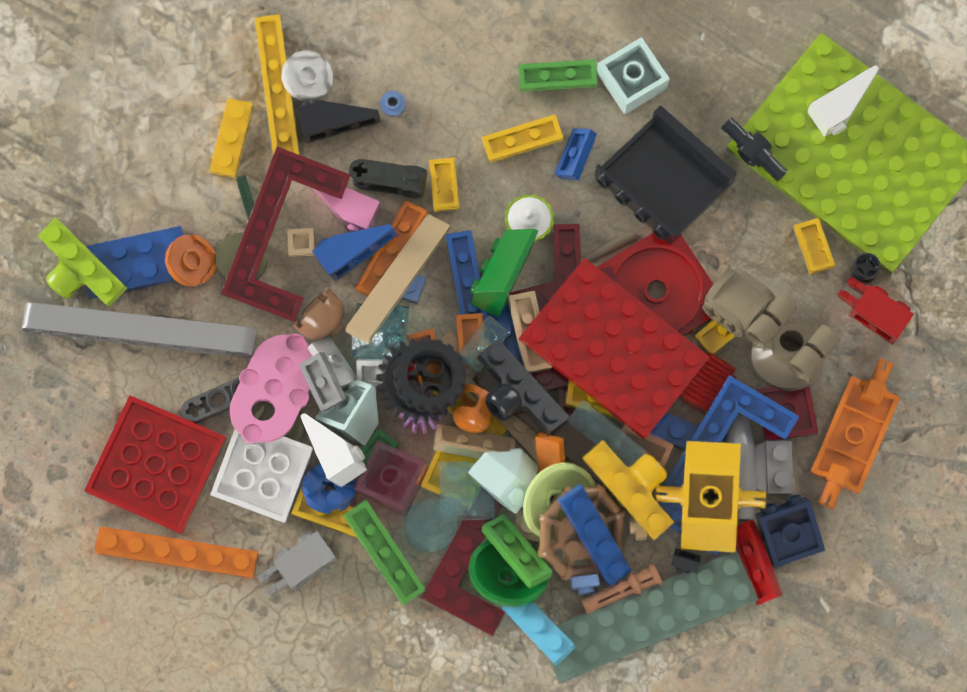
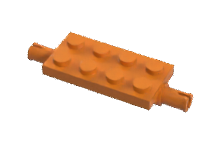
[810,358,900,510]

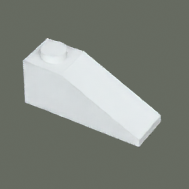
[808,65,879,137]
[300,413,367,487]

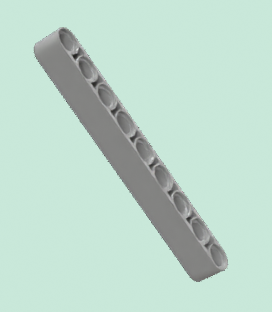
[21,302,257,358]

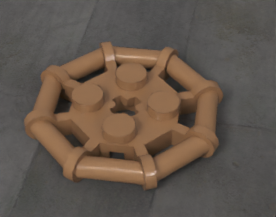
[537,484,626,580]

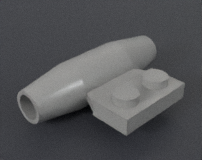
[723,413,794,522]

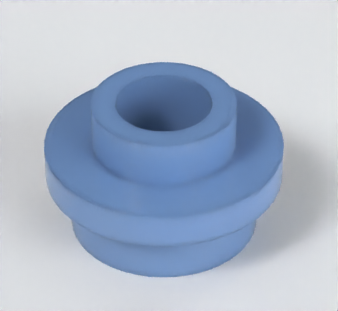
[380,91,406,117]

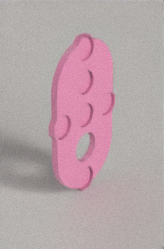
[230,333,312,444]

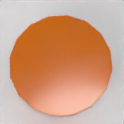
[165,234,217,287]

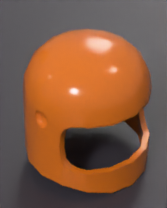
[453,384,493,434]

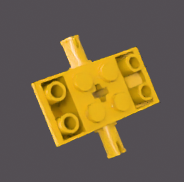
[656,441,766,552]

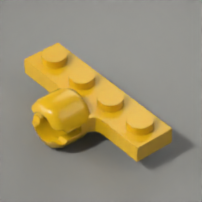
[582,440,674,540]

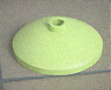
[523,463,596,541]

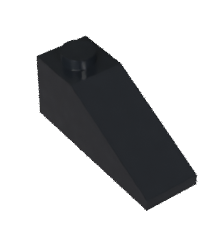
[296,100,380,144]

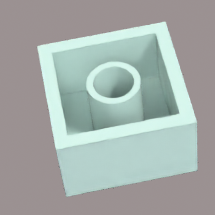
[597,37,670,115]

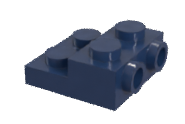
[755,494,826,568]

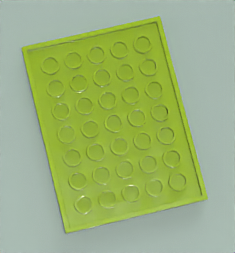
[726,32,967,275]

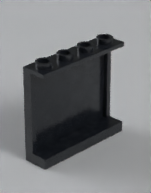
[595,105,737,244]

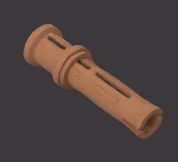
[581,562,663,614]

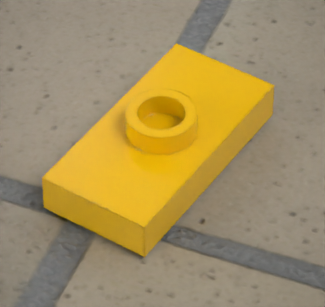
[429,157,460,212]
[793,218,836,276]

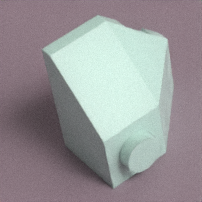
[315,380,379,446]
[468,448,538,514]

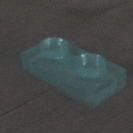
[459,315,510,374]

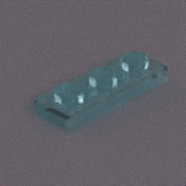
[568,399,647,467]

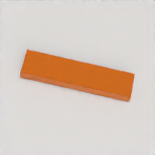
[355,199,429,297]

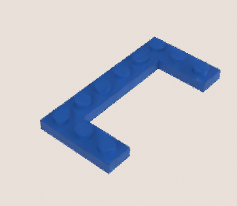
[655,375,799,555]

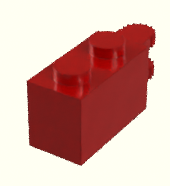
[837,277,914,345]

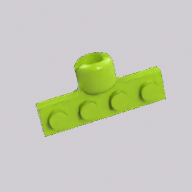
[38,217,127,307]

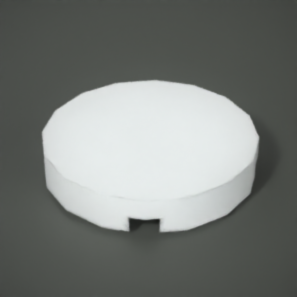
[282,50,333,101]

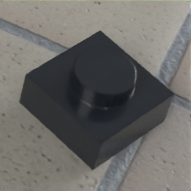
[671,548,701,574]

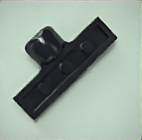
[477,339,570,436]

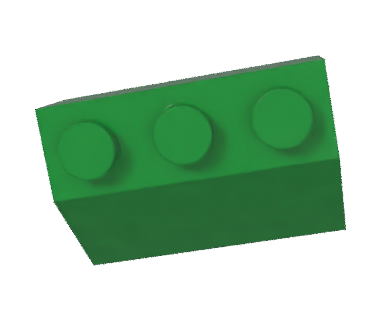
[469,229,538,317]

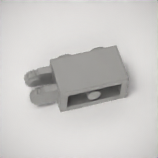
[258,531,337,596]

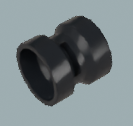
[851,253,881,284]

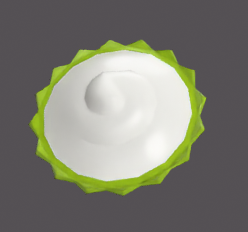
[504,194,555,242]

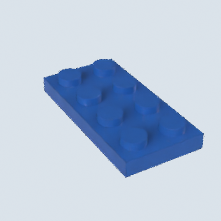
[86,226,183,300]

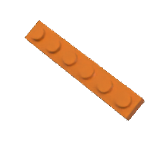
[94,526,259,579]

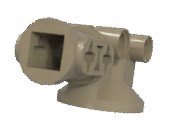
[702,268,840,391]

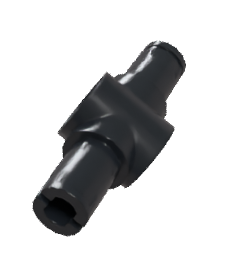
[721,117,788,182]

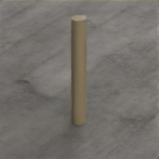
[581,231,636,263]

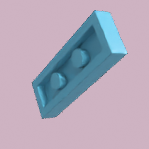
[502,602,576,666]

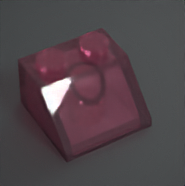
[354,441,428,517]

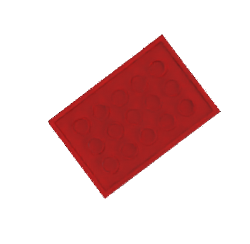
[518,258,710,440]

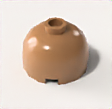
[293,287,344,340]

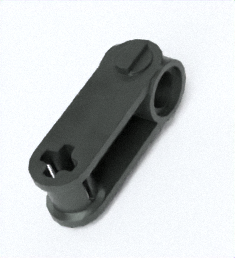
[349,159,428,199]

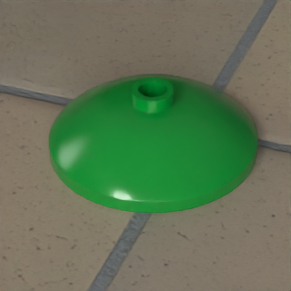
[469,540,549,607]

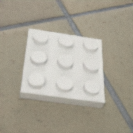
[210,429,314,523]

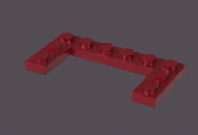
[221,146,351,322]
[421,487,554,637]

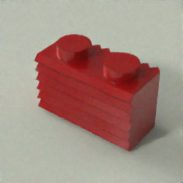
[680,352,737,416]

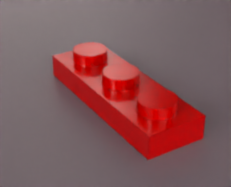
[736,520,783,606]

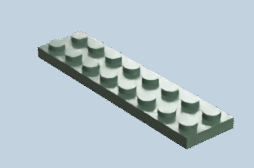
[548,550,758,684]

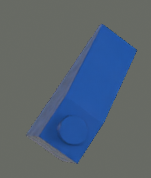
[312,224,398,282]

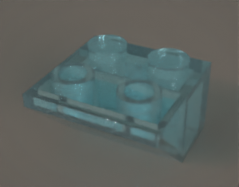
[352,303,409,360]

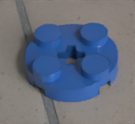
[302,462,356,513]

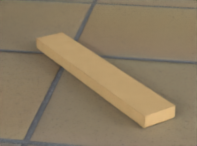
[346,214,450,344]

